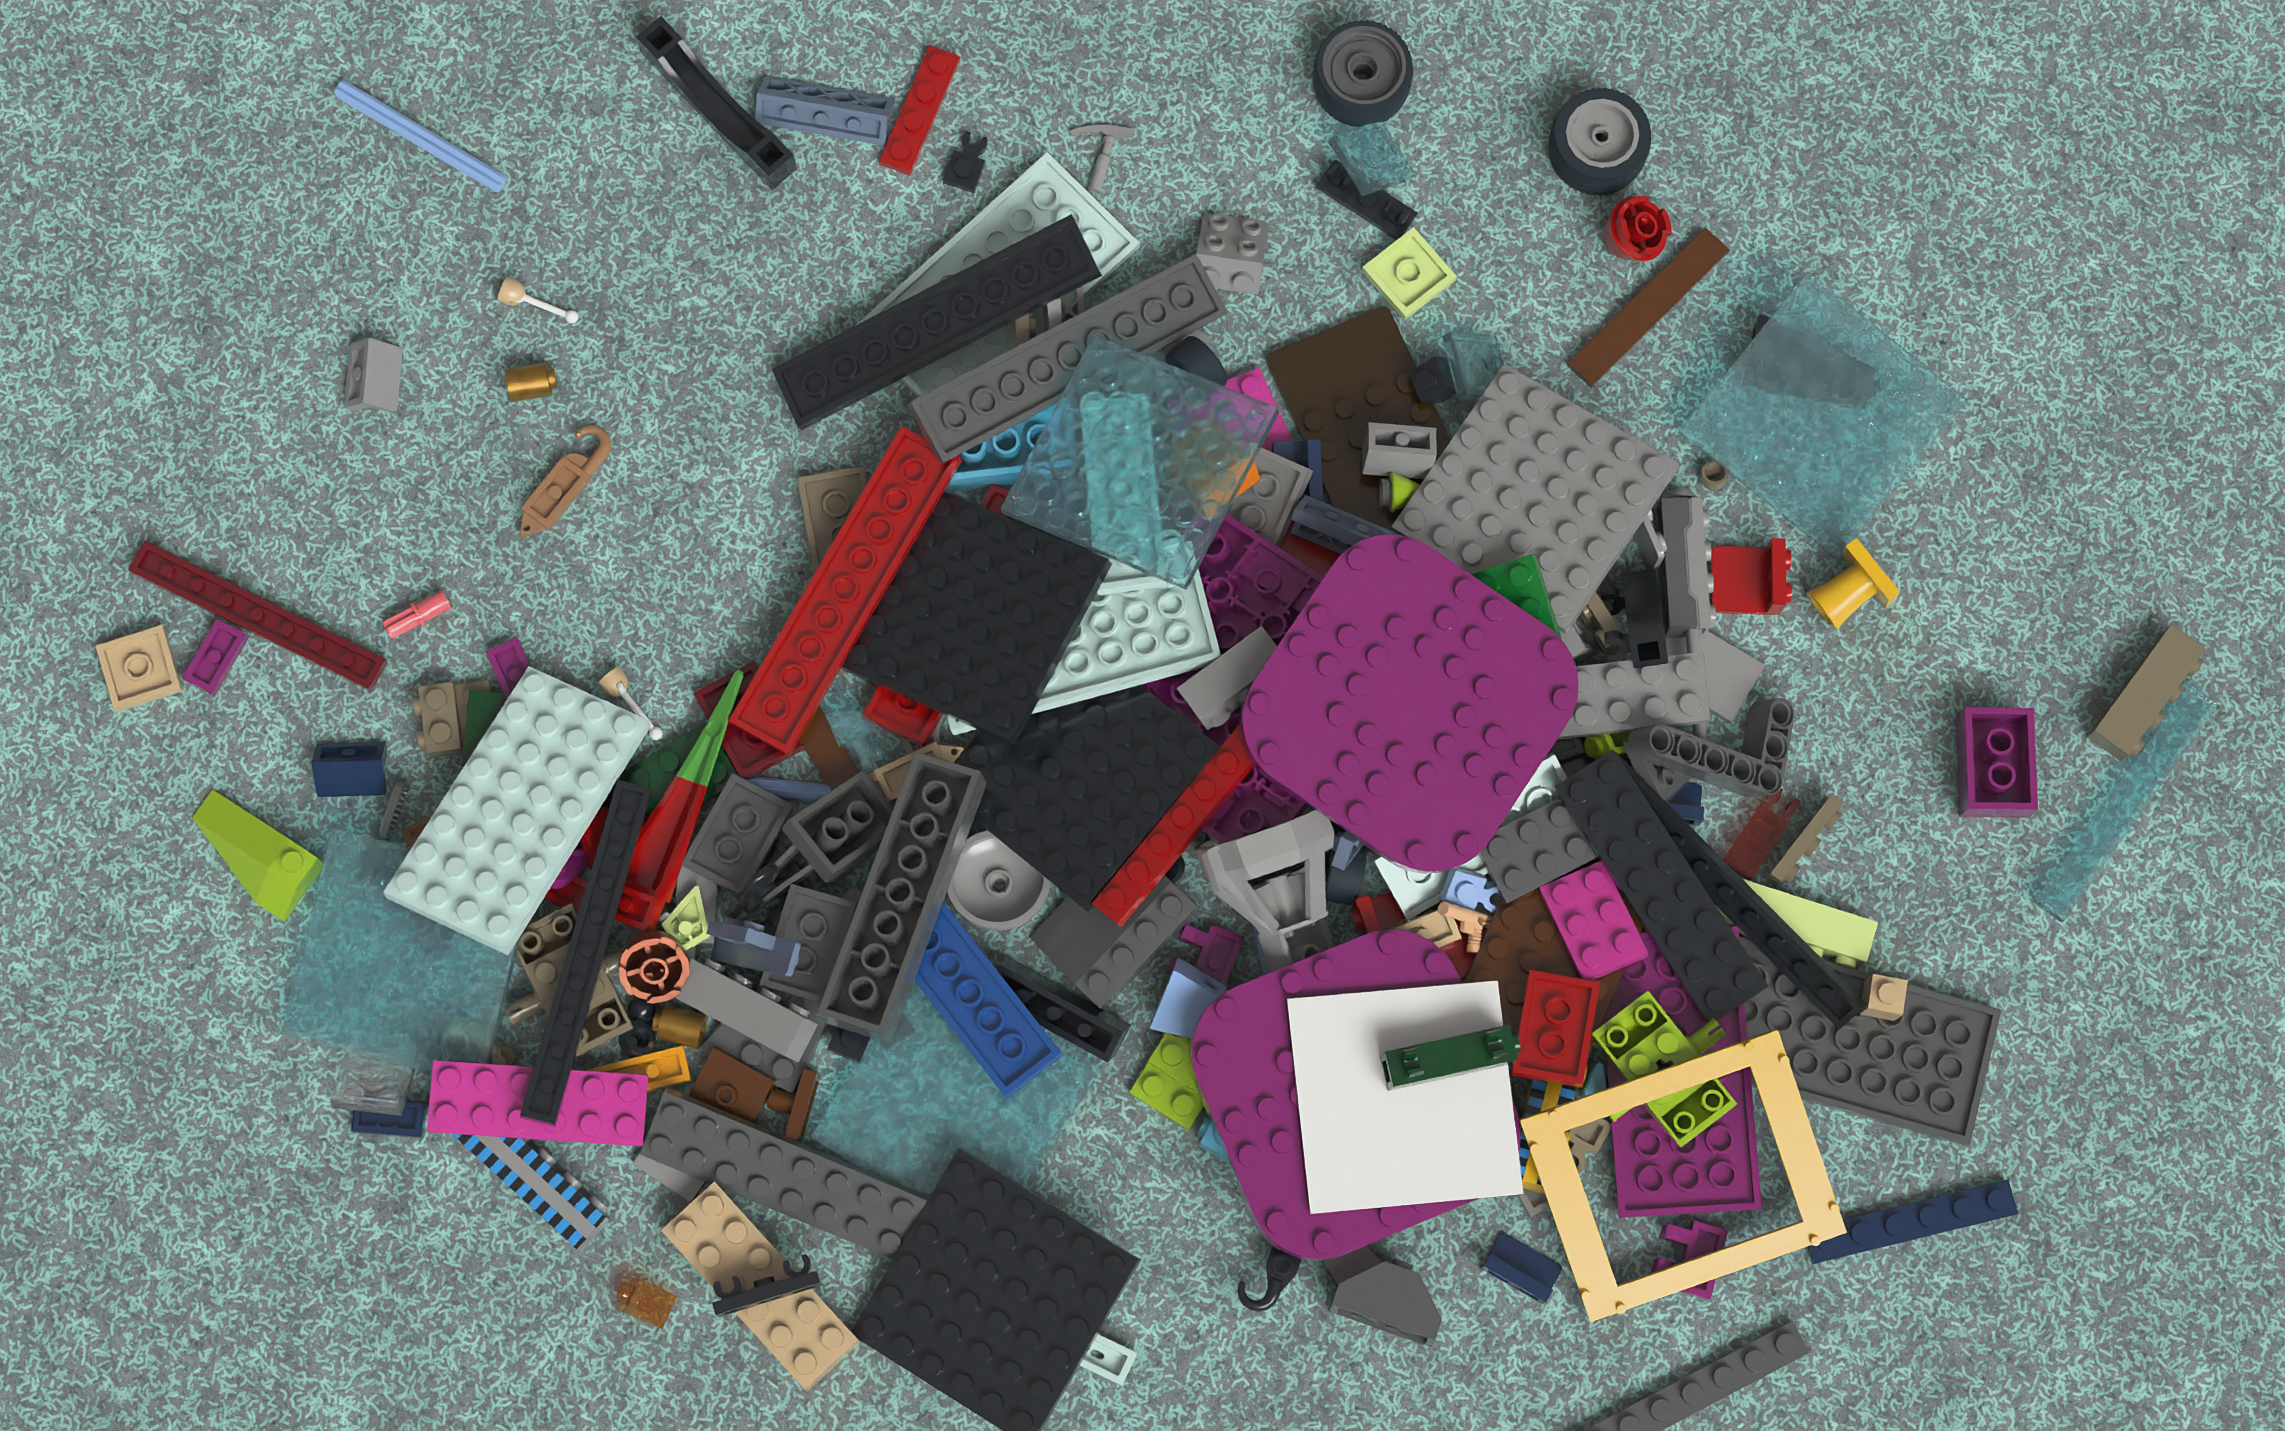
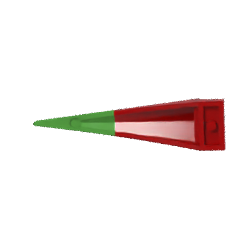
[615,670,743,932]

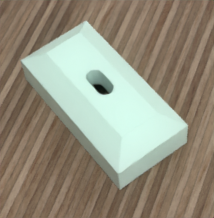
[1080,1334,1137,1386]

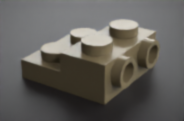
[413,679,492,759]

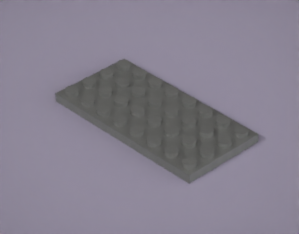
[1739,937,2001,1146]

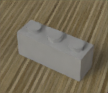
[1177,626,1277,730]

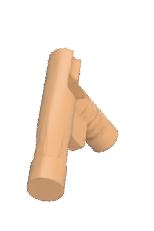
[1438,902,1492,954]

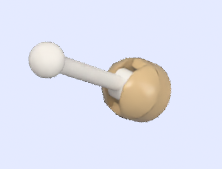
[498,276,578,323]
[598,667,663,740]

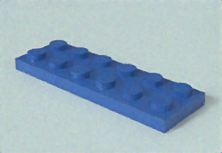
[915,902,1063,1099]

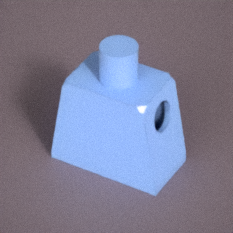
[1150,958,1226,1038]

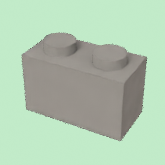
[1362,422,1437,479]

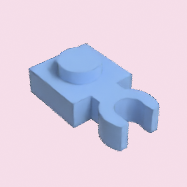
[1439,867,1498,912]

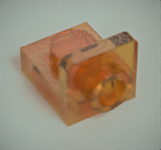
[615,1277,677,1329]

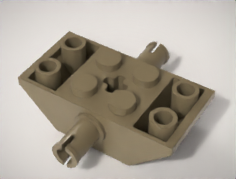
[504,903,633,1058]

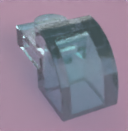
[826,709,885,773]

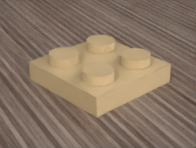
[96,625,184,712]

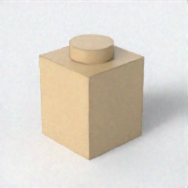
[1860,974,1908,1021]

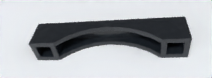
[636,16,797,190]

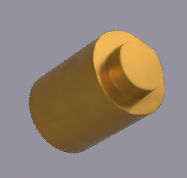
[505,362,558,402]
[652,1005,708,1049]

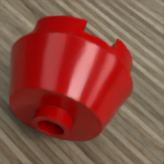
[1604,196,1672,261]

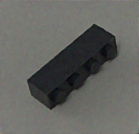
[997,958,1131,1063]

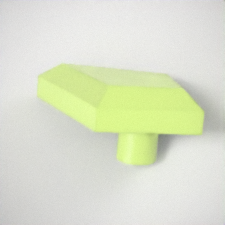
[661,886,710,951]

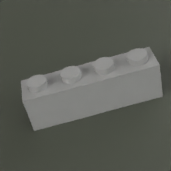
[675,958,818,1062]

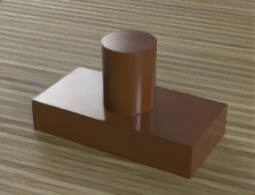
[767,1068,821,1143]

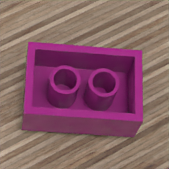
[1955,707,2038,818]

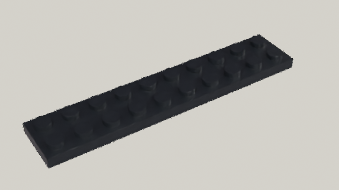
[772,214,1102,430]

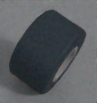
[1165,336,1228,402]
[1325,845,1367,905]

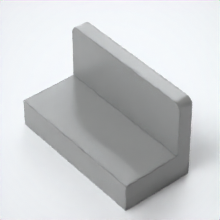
[344,338,403,412]

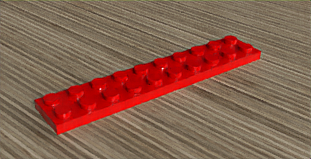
[728,426,962,756]

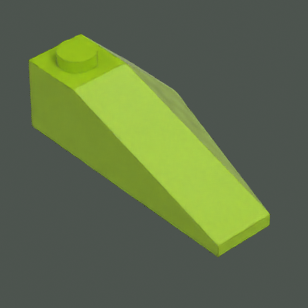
[192,789,325,922]

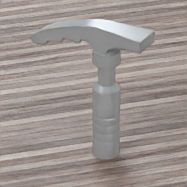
[1070,125,1134,194]

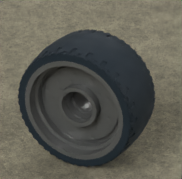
[1313,20,1413,127]

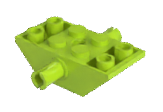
[1592,991,1737,1148]

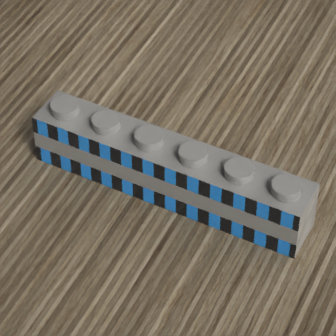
[422,1099,610,1252]

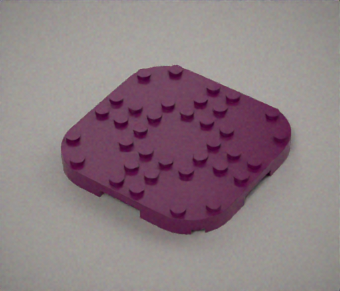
[1240,534,1578,874]
[1189,929,1521,1261]

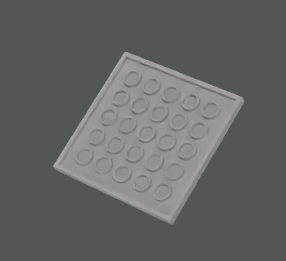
[1392,364,1679,634]

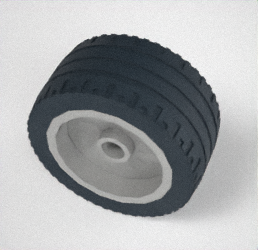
[1548,88,1651,196]

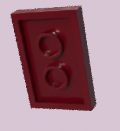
[693,661,804,781]

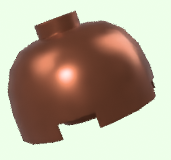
[618,930,690,1004]

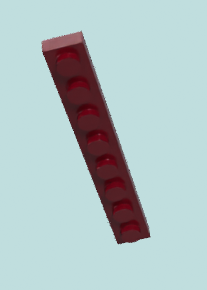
[128,541,388,692]

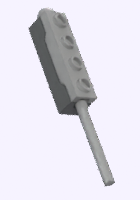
[1657,487,1716,740]

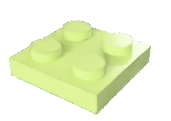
[1362,227,1457,321]

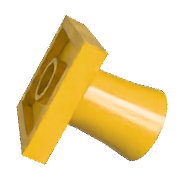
[1807,538,1900,630]

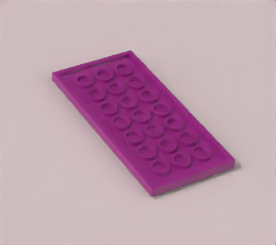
[1603,926,1762,1218]

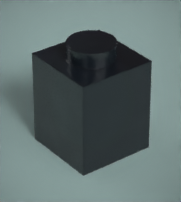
[1408,357,1467,403]

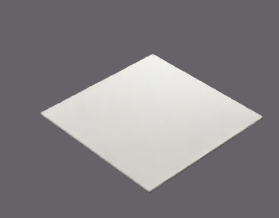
[1287,981,1523,1214]

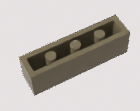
[2087,624,2206,761]

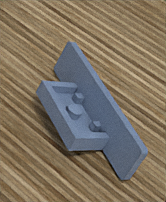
[706,917,801,977]

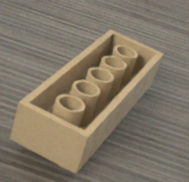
[661,1182,860,1391]

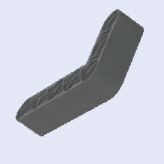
[1628,698,1794,797]

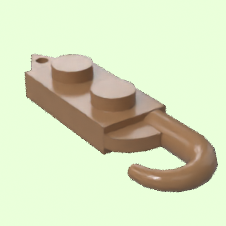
[520,425,611,538]

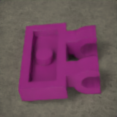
[1166,924,1244,986]
[1651,1220,1728,1300]

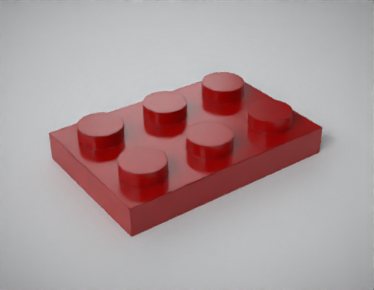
[1511,970,1600,1088]

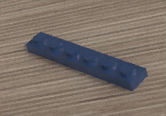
[1807,1179,2018,1265]

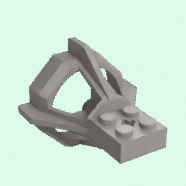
[1194,805,1334,973]

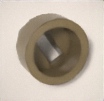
[1700,461,1729,491]

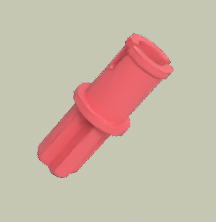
[383,590,452,638]

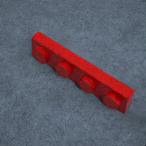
[879,45,961,176]

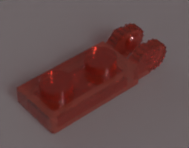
[1723,788,1801,881]

